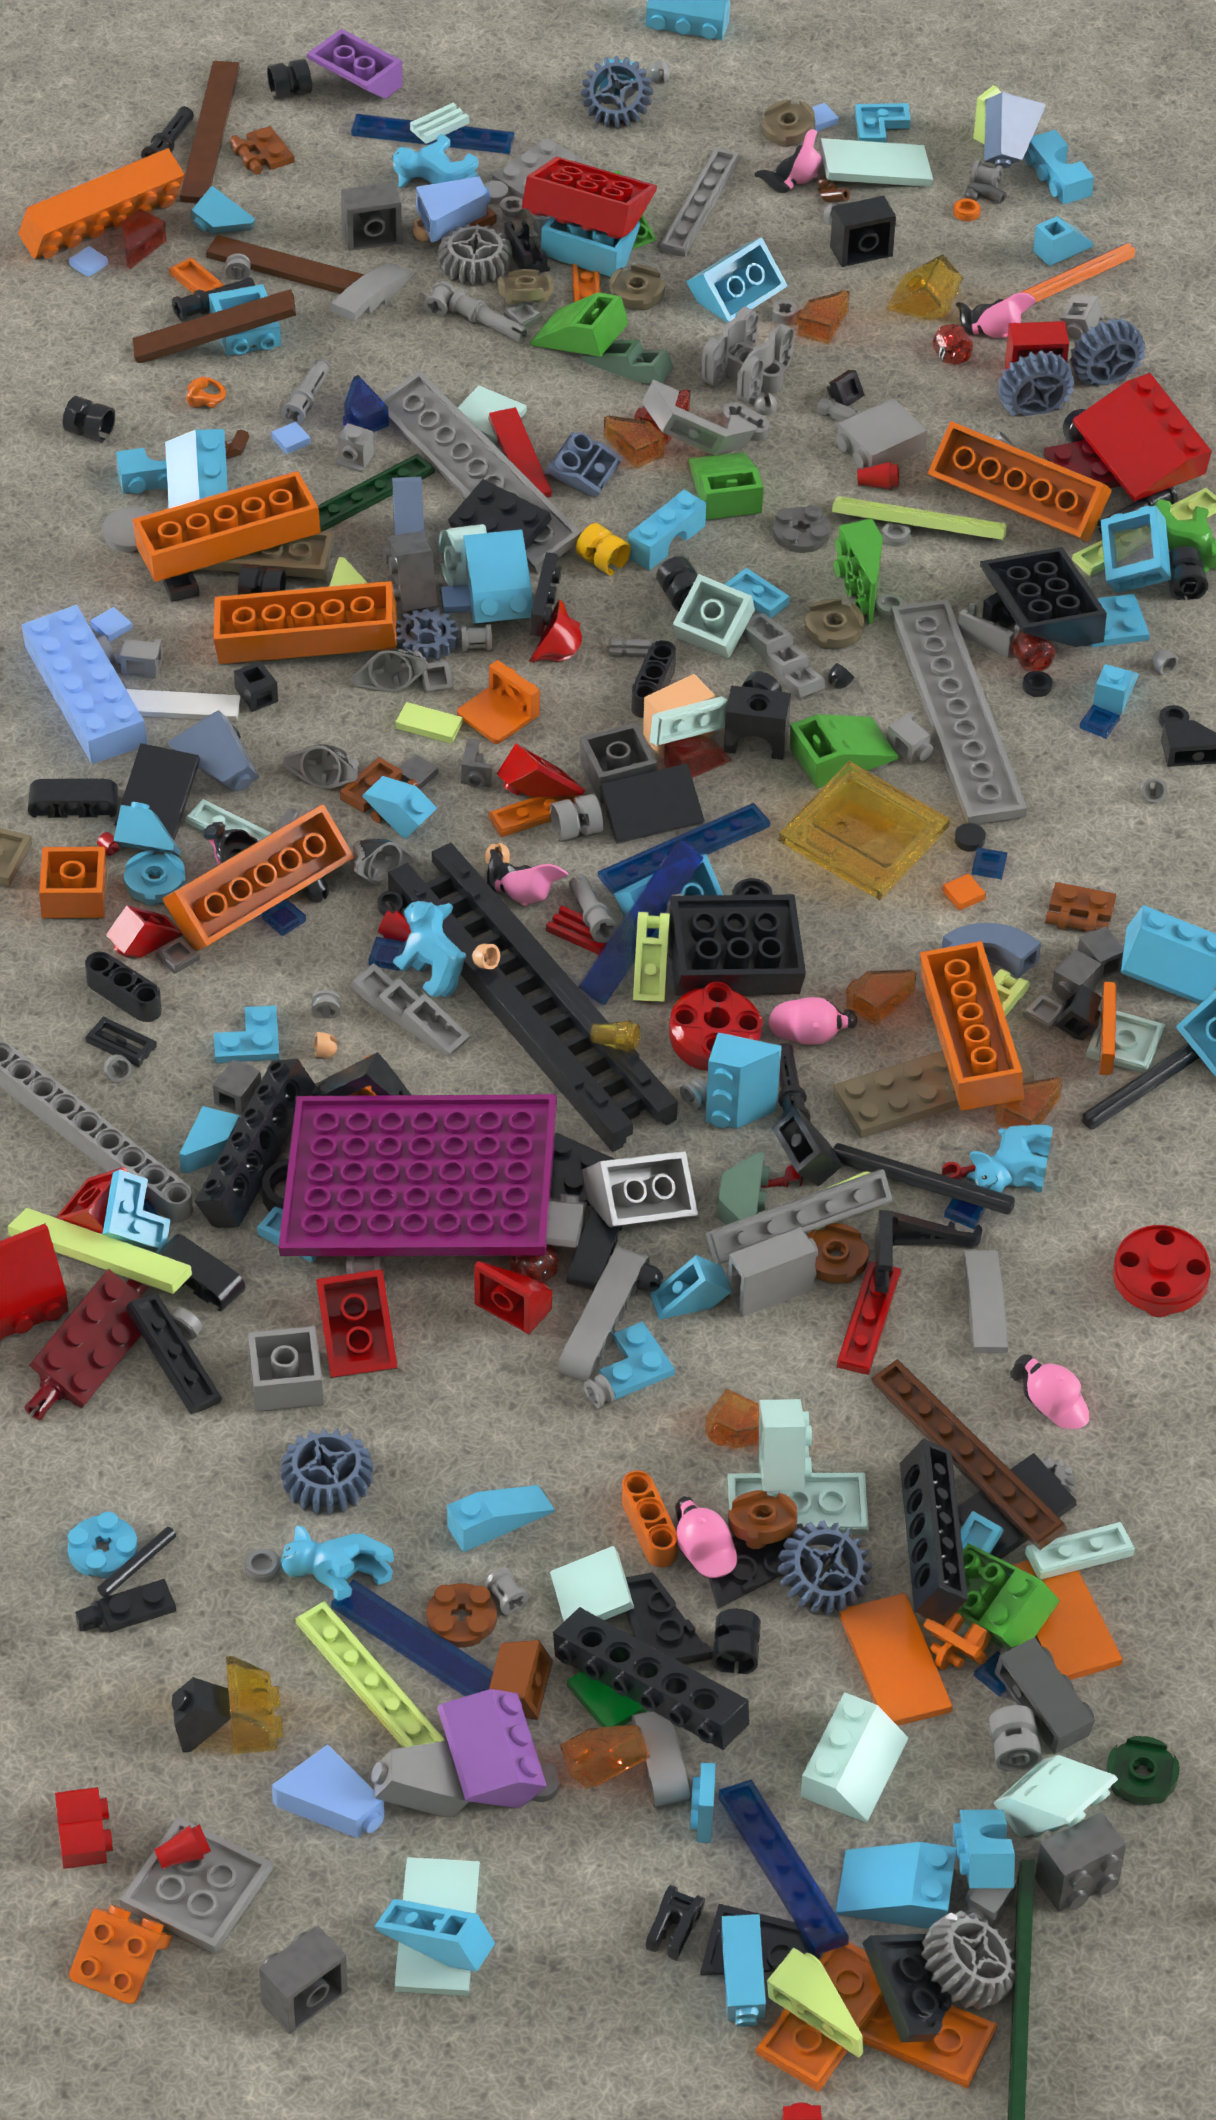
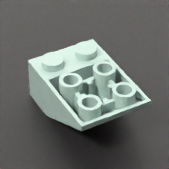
[993,1755,1118,1837]

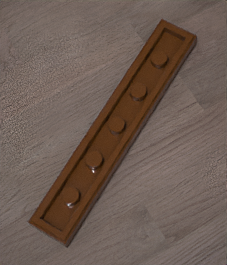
[206,235,364,294]
[133,289,296,363]

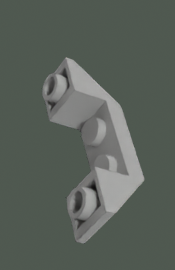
[642,380,757,455]

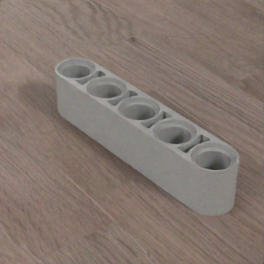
[558,1246,650,1381]

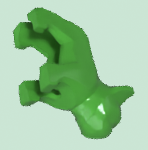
[1148,499,1216,573]

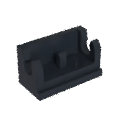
[504,220,550,273]

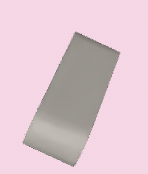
[632,1712,690,1807]

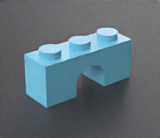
[1024,130,1094,204]
[116,448,168,494]
[627,490,706,571]
[953,1810,1015,1888]

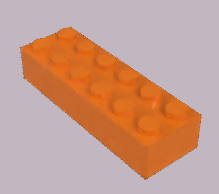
[18,148,185,259]
[927,421,1112,543]
[132,471,321,582]
[213,581,397,664]
[162,804,355,951]
[920,941,1024,1111]

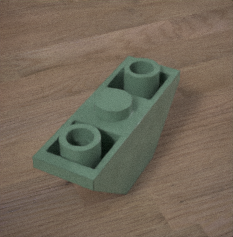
[718,1152,770,1225]

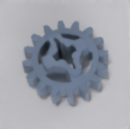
[397,608,458,662]

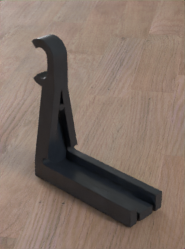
[311,1052,411,1096]
[874,1210,983,1293]

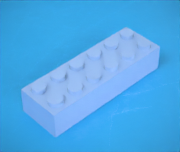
[21,605,148,764]

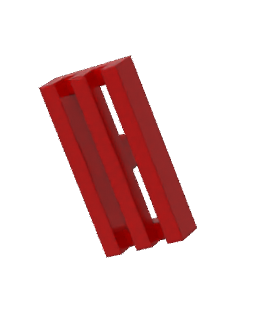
[546,906,612,955]

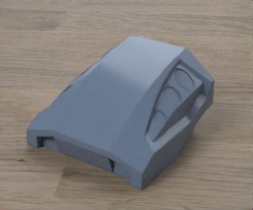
[544,432,623,497]

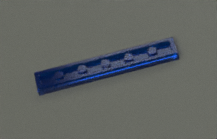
[351,114,515,154]
[598,803,770,896]
[578,839,704,1005]
[331,1579,494,1697]
[718,1779,849,1955]

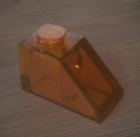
[795,290,850,344]
[604,415,666,469]
[846,969,917,1026]
[994,1077,1063,1129]
[705,1388,759,1449]
[560,1725,650,1789]

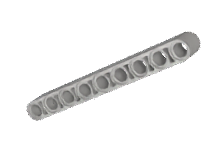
[0,1041,193,1223]

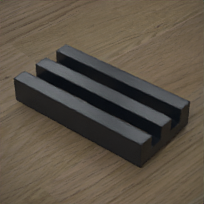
[85,1016,157,1067]

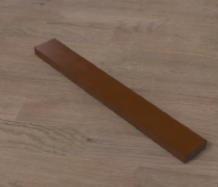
[180,60,240,203]
[871,1359,1067,1550]

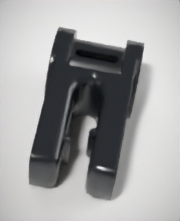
[646,1885,705,1961]

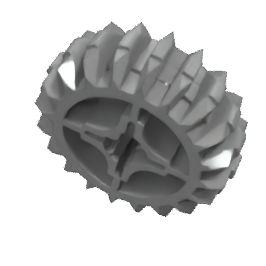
[438,224,512,287]
[921,1910,1016,2010]

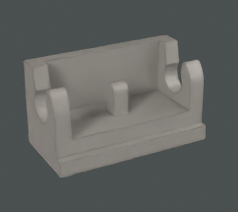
[958,602,1023,658]

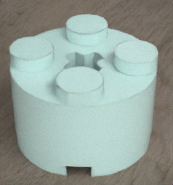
[438,524,487,586]

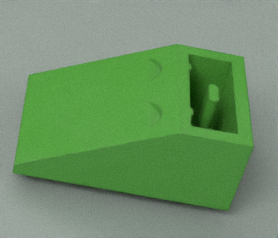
[530,293,629,357]
[688,452,763,520]
[834,518,883,624]
[790,714,898,789]
[957,1543,1060,1651]

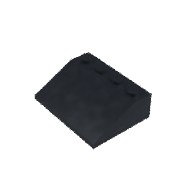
[980,547,1107,647]
[670,894,806,996]

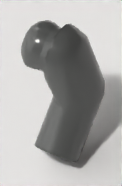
[964,182,1006,204]

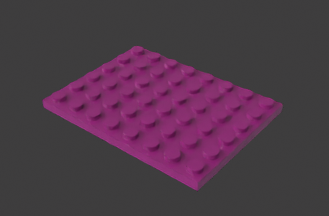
[278,1094,557,1256]

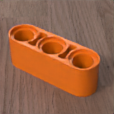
[621,1470,678,1568]

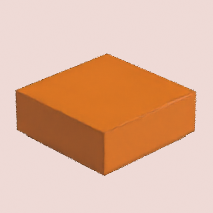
[942,873,986,911]

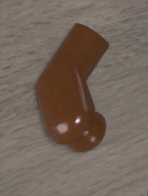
[817,176,850,203]
[225,430,249,459]

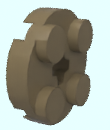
[762,100,816,147]
[609,264,665,310]
[498,269,554,305]
[805,598,864,649]

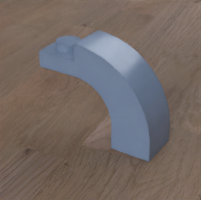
[942,923,1041,978]

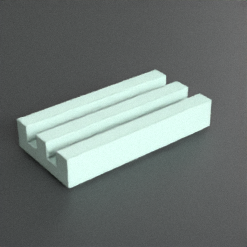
[410,103,469,144]

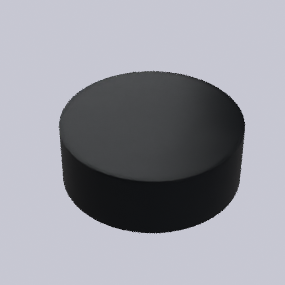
[1022,671,1053,697]
[1159,705,1190,727]
[954,823,986,852]

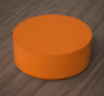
[953,198,981,221]

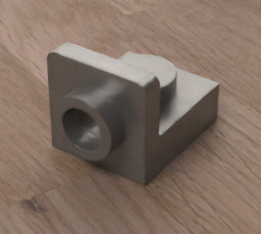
[461,739,493,788]

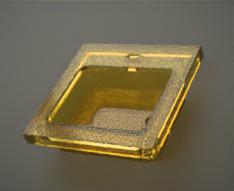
[778,761,950,900]

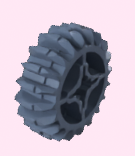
[581,55,653,128]
[1070,318,1146,387]
[998,350,1075,416]
[280,1427,374,1515]
[778,1520,872,1615]

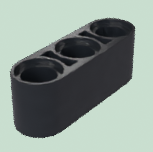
[631,640,676,718]
[28,778,118,818]
[85,951,162,1022]
[566,1207,623,1291]
[155,1234,246,1311]

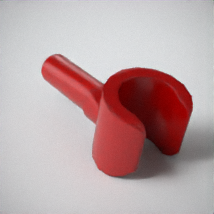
[97,832,119,856]
[942,1162,976,1180]
[761,1165,803,1188]

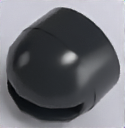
[828,663,854,689]
[302,877,329,903]
[378,891,403,917]
[636,1263,663,1292]

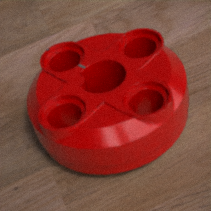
[669,981,763,1071]
[1112,1225,1210,1317]

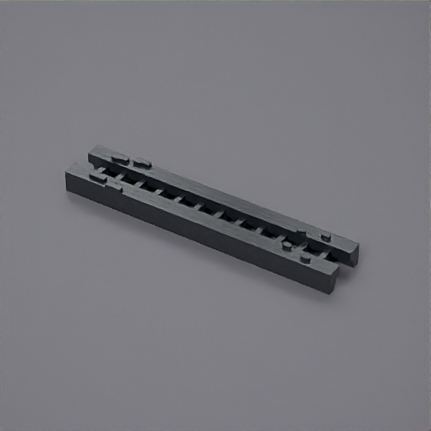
[388,842,678,1152]

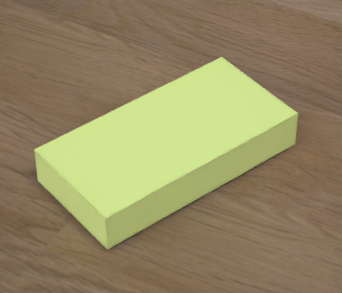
[395,702,463,744]

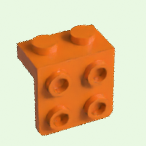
[457,660,540,744]
[69,1904,173,2004]

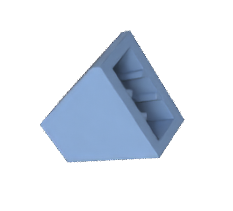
[416,176,491,242]
[272,1744,384,1838]

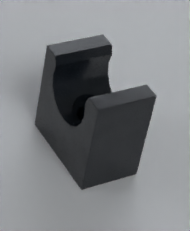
[724,685,791,760]

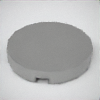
[102,507,152,553]

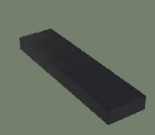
[126,1293,222,1415]

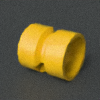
[576,523,631,576]

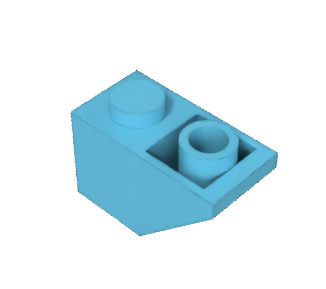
[1033,216,1093,266]

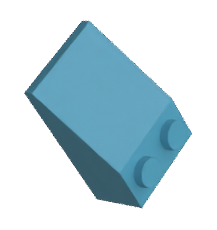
[463,530,533,624]
[836,1842,957,1929]

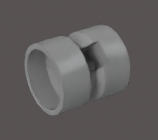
[550,794,603,841]
[989,1705,1042,1772]

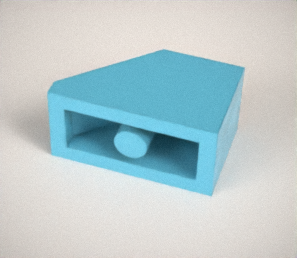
[191,186,255,234]
[1093,664,1139,715]
[362,776,437,839]
[114,802,181,856]
[179,1106,240,1174]
[650,1255,732,1320]

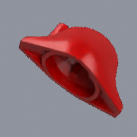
[529,599,582,663]

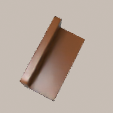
[489,1640,553,1719]

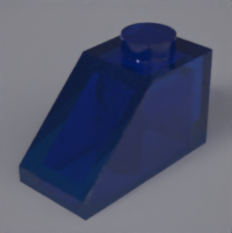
[343,375,389,433]

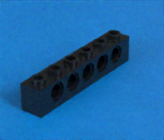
[195,1058,316,1228]
[900,1438,968,1625]
[553,1607,749,1750]

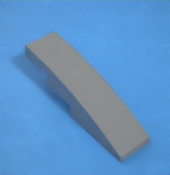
[331,263,415,321]
[743,612,825,698]
[350,963,470,1057]
[964,1250,1008,1353]

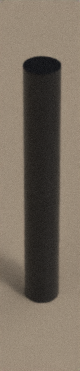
[97,1526,176,1598]

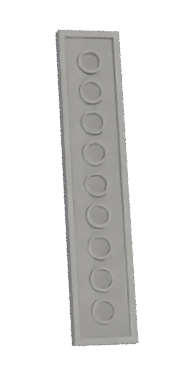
[375,370,581,573]
[891,599,1027,824]

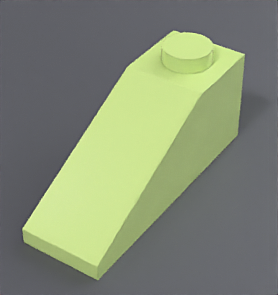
[767,1948,864,2058]

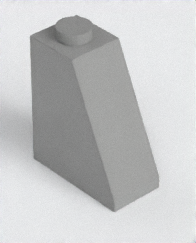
[371,1741,469,1817]

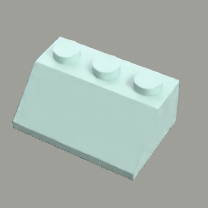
[800,1692,908,1823]

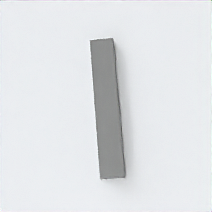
[659,148,740,257]
[705,1170,893,1264]

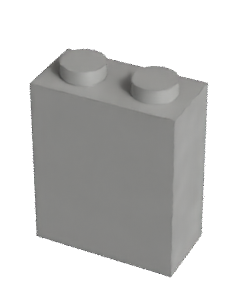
[836,398,927,468]
[728,1227,818,1317]

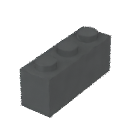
[995,1637,1095,1754]

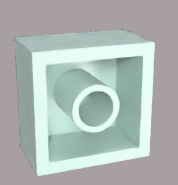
[672,574,755,659]
[759,1399,812,1491]

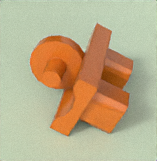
[923,1612,992,1670]

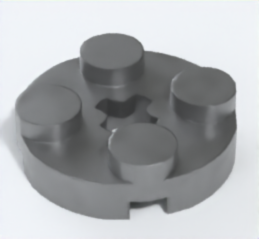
[773,505,831,553]

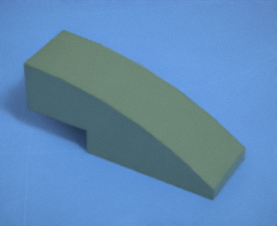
[581,340,674,384]

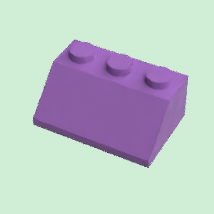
[307,29,402,99]
[437,1689,547,1808]

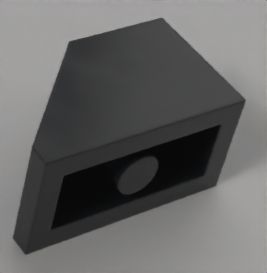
[1161,720,1216,767]
[772,1107,843,1186]
[172,1677,231,1753]

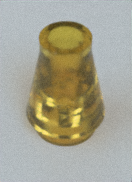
[591,1020,641,1052]

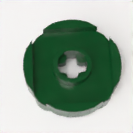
[1106,1736,1180,1805]

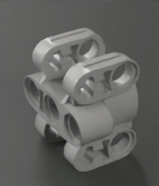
[701,307,794,404]

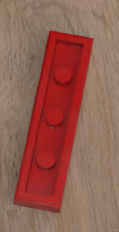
[488,407,552,498]
[836,1261,901,1375]

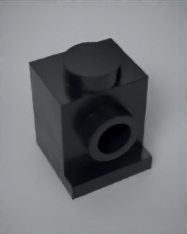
[234,661,278,712]
[1055,984,1102,1041]

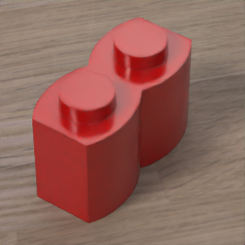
[55,1787,113,1869]

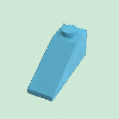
[447,1485,555,1552]
[374,1899,496,1972]

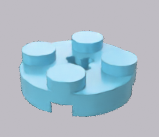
[124,850,186,906]
[68,1512,137,1578]

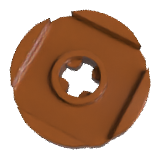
[807,1223,869,1283]
[728,1490,798,1549]
[426,1583,497,1648]

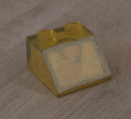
[886,254,963,321]
[226,1656,283,1754]

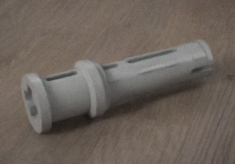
[449,289,529,344]
[281,358,331,425]
[569,874,618,943]

